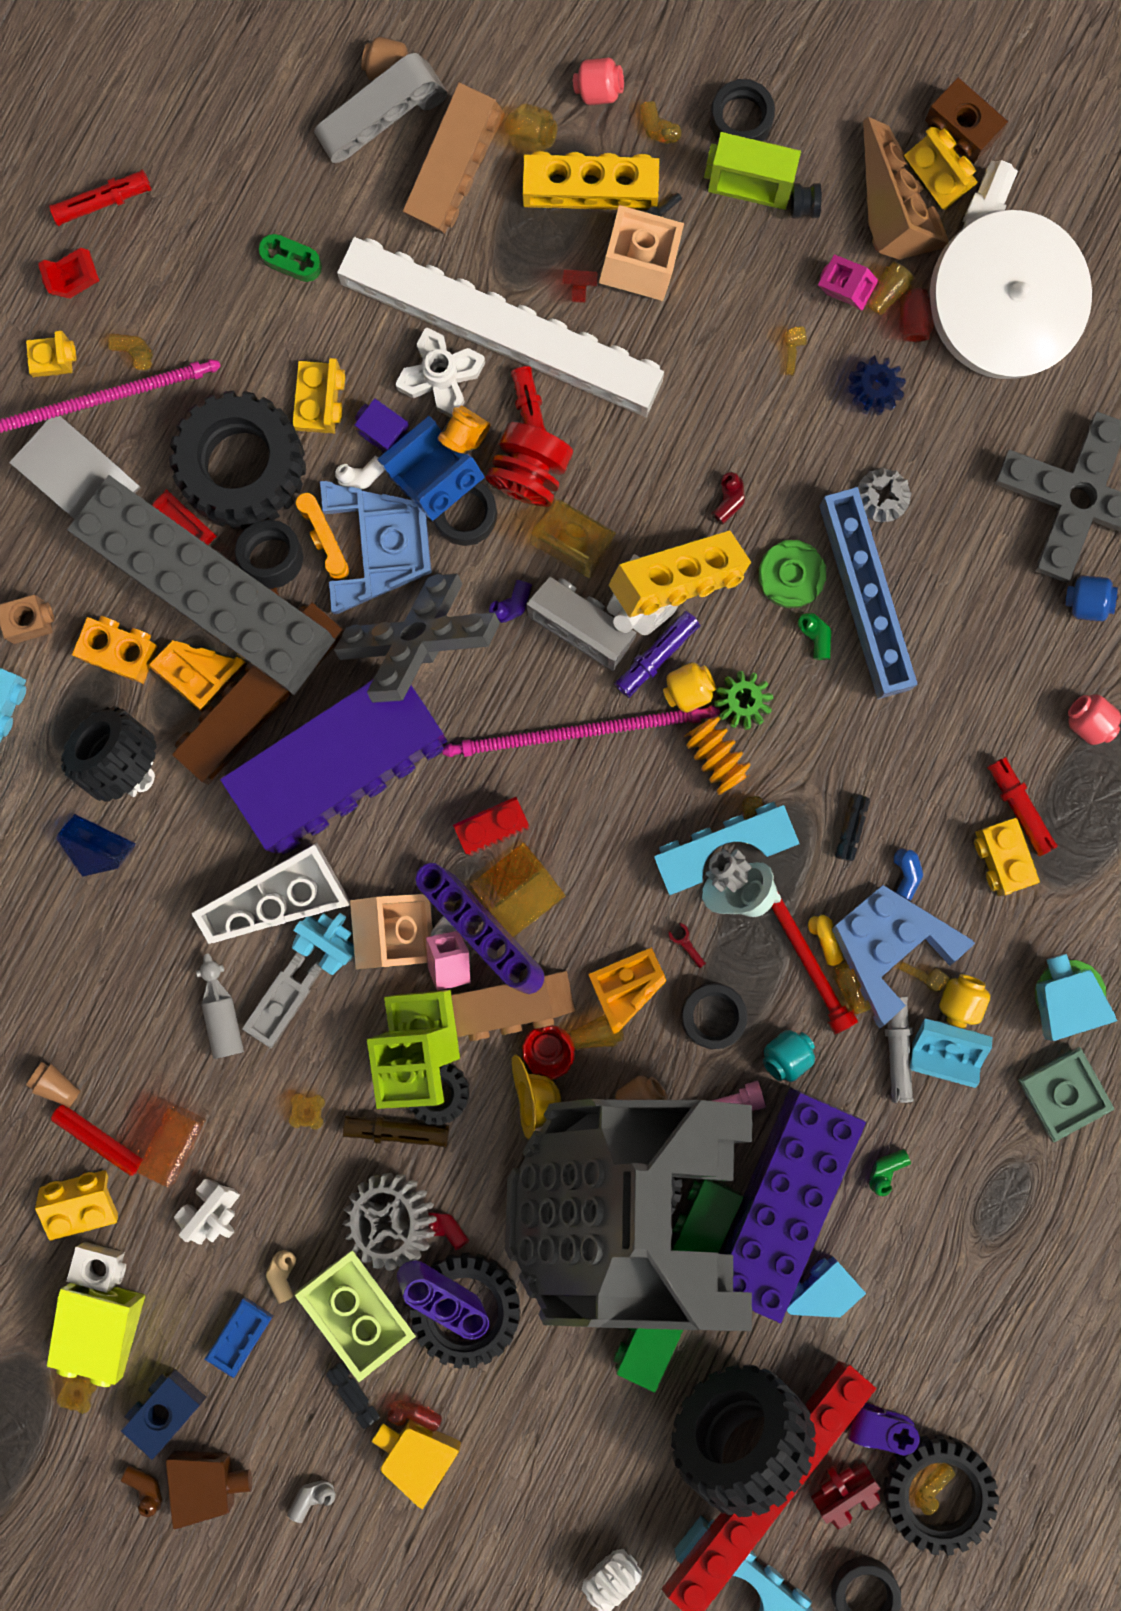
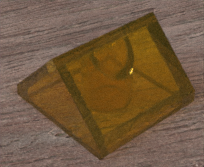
[531,499,616,578]
[470,842,566,937]

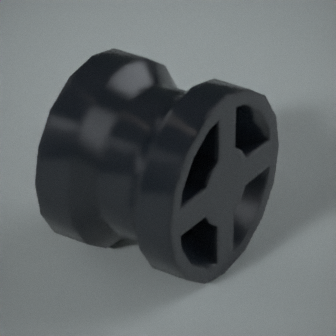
[791,183,822,219]

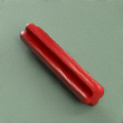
[51,1105,144,1176]

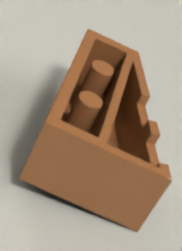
[451,971,575,1041]

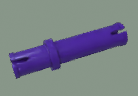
[614,611,701,698]

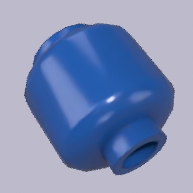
[1066,575,1118,621]

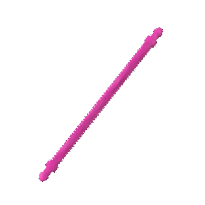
[0,359,220,433]
[443,705,720,757]

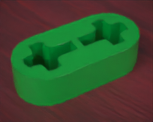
[259,234,322,282]

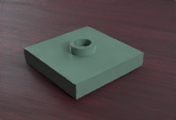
[1018,1047,1115,1142]

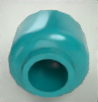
[763,1030,815,1082]

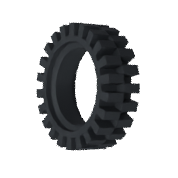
[410,1252,520,1369]
[883,1434,999,1556]

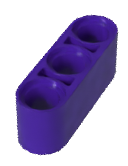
[397,1260,489,1340]

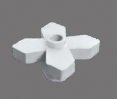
[396,328,485,417]

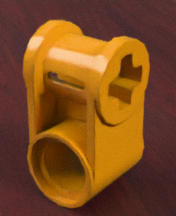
[438,405,491,453]

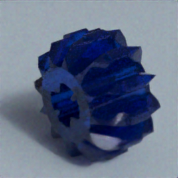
[847,356,906,416]

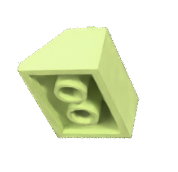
[294,1250,416,1382]

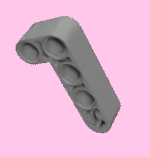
[314,53,448,163]

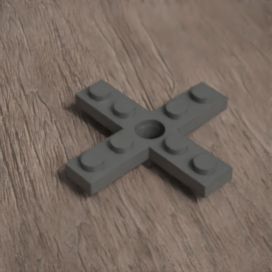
[995,411,1121,583]
[334,573,500,703]

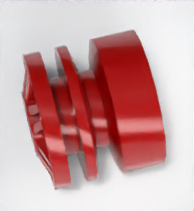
[485,422,573,507]

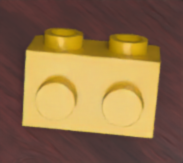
[35,1170,118,1241]

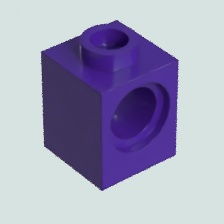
[354,398,410,453]

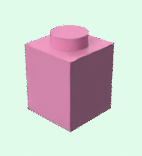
[426,931,470,991]

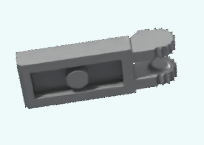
[243,952,323,1048]

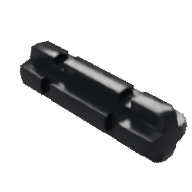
[835,794,870,862]
[326,1362,379,1429]

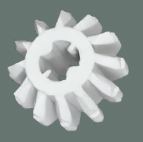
[582,1549,642,1611]

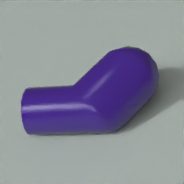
[489,580,532,623]

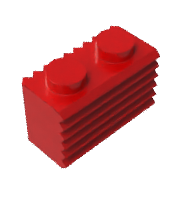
[453,796,530,857]

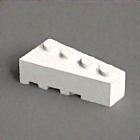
[192,843,350,944]

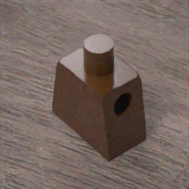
[166,1450,252,1529]

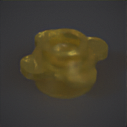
[289,1093,325,1130]
[57,1377,97,1414]

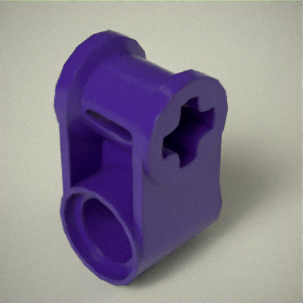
[847,1403,920,1455]

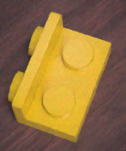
[904,127,978,210]
[293,358,345,434]
[974,818,1040,896]

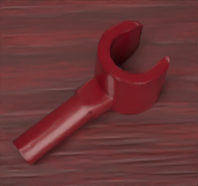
[669,923,706,968]

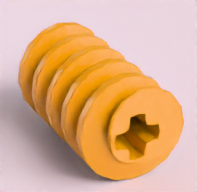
[684,716,751,795]

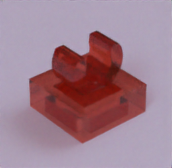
[563,269,598,303]

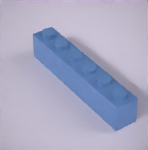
[819,487,918,699]

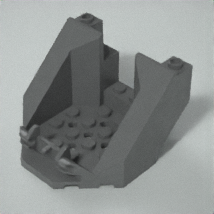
[505,1099,753,1331]

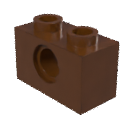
[925,77,1008,164]

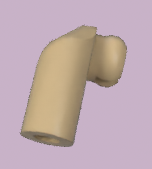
[266,1250,296,1304]

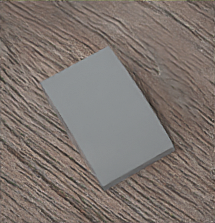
[9,416,141,519]

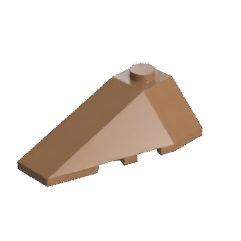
[863,117,949,260]

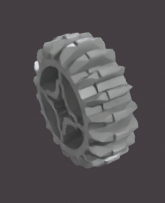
[342,1173,437,1271]

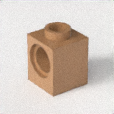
[0,595,54,644]

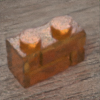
[137,1105,206,1187]

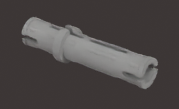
[884,996,914,1103]

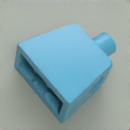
[1036,954,1117,1041]

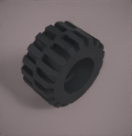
[61,706,157,802]

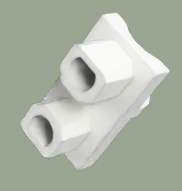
[174,1179,240,1244]

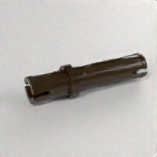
[343,1115,449,1148]

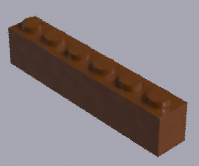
[172,602,344,785]

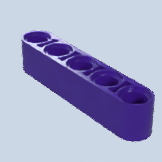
[416,863,545,994]

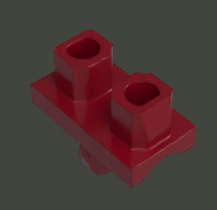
[811,1462,881,1529]

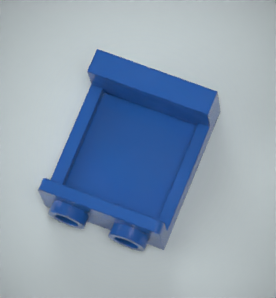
[377,416,485,521]

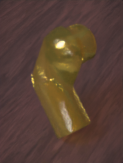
[109,333,153,370]
[914,1463,956,1515]

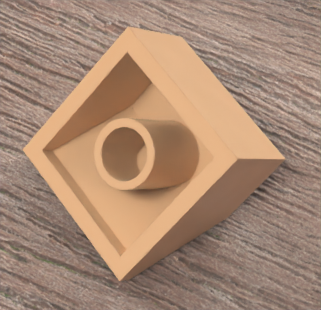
[599,205,684,301]
[350,894,433,969]

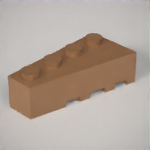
[403,82,505,234]

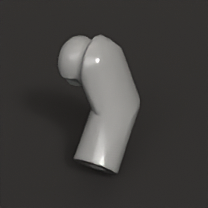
[287,1480,336,1523]

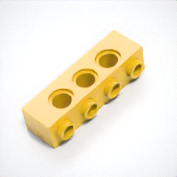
[523,151,659,211]
[609,531,751,618]

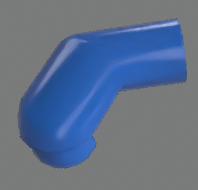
[893,848,923,901]

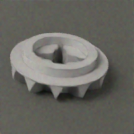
[858,467,912,522]

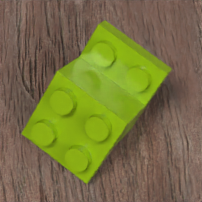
[367,990,460,1109]

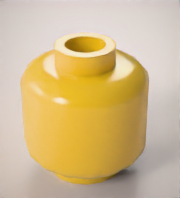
[663,662,717,713]
[939,974,990,1029]

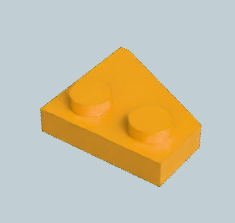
[149,640,246,712]
[588,947,666,1034]

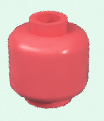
[573,57,624,106]
[1068,694,1121,745]

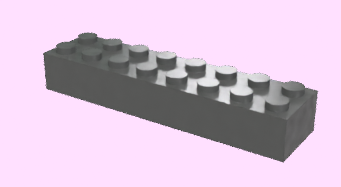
[67,475,335,695]

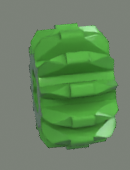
[714,671,773,730]

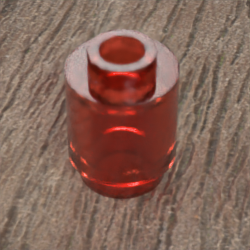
[899,288,934,342]

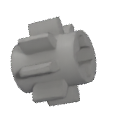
[706,849,752,893]

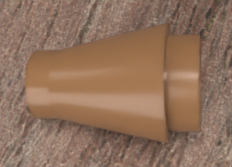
[26,1062,81,1108]

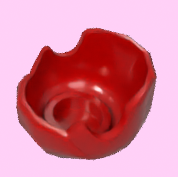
[522,1025,575,1080]

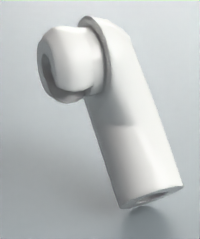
[335,456,385,489]

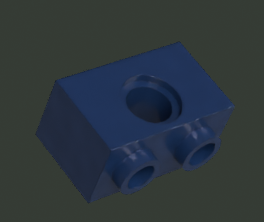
[121,1369,207,1460]

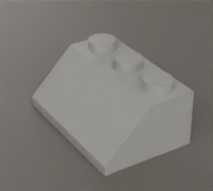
[527,577,637,671]

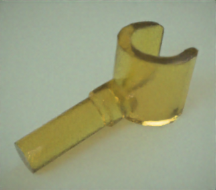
[785,326,807,376]
[741,796,763,844]
[899,962,949,991]

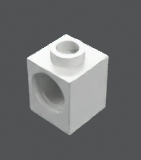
[66,1242,126,1292]

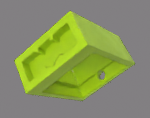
[704,132,801,210]

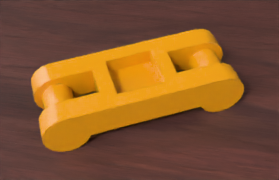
[296,493,349,581]

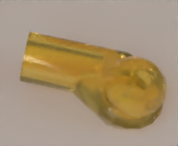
[639,101,682,144]

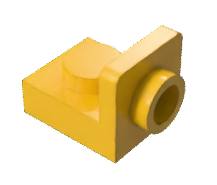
[26,331,76,377]

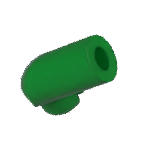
[798,613,831,660]
[869,1149,911,1197]

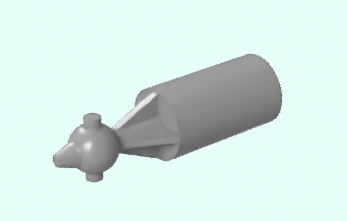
[196,954,244,1059]

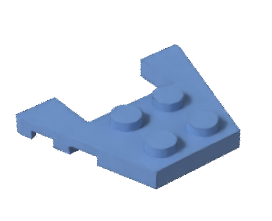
[320,481,432,614]
[832,885,975,1028]

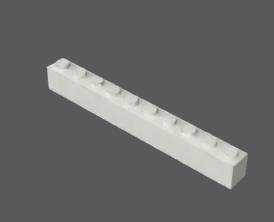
[337,237,664,418]

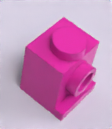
[818,254,879,311]

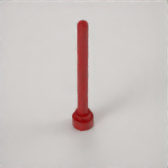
[771,891,859,1035]

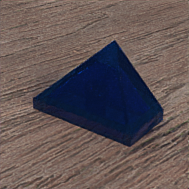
[56,814,136,877]

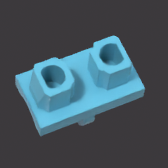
[292,913,355,975]

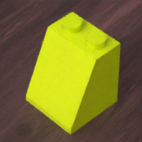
[47,1283,145,1387]

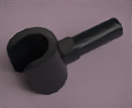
[646,193,682,217]

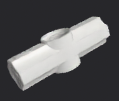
[962,160,1018,229]

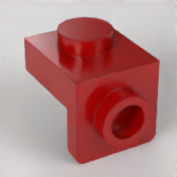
[38,247,100,299]

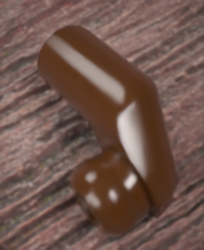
[121,1465,162,1517]

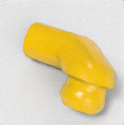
[808,914,844,966]

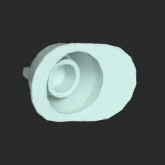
[702,862,781,917]

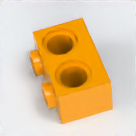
[72,616,158,684]

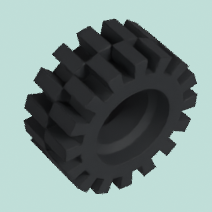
[408,1063,469,1125]

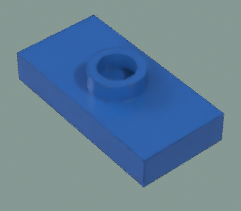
[204,1297,274,1378]

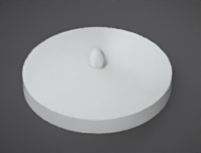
[930,210,1092,379]

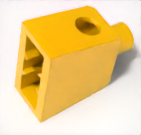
[371,1420,461,1509]

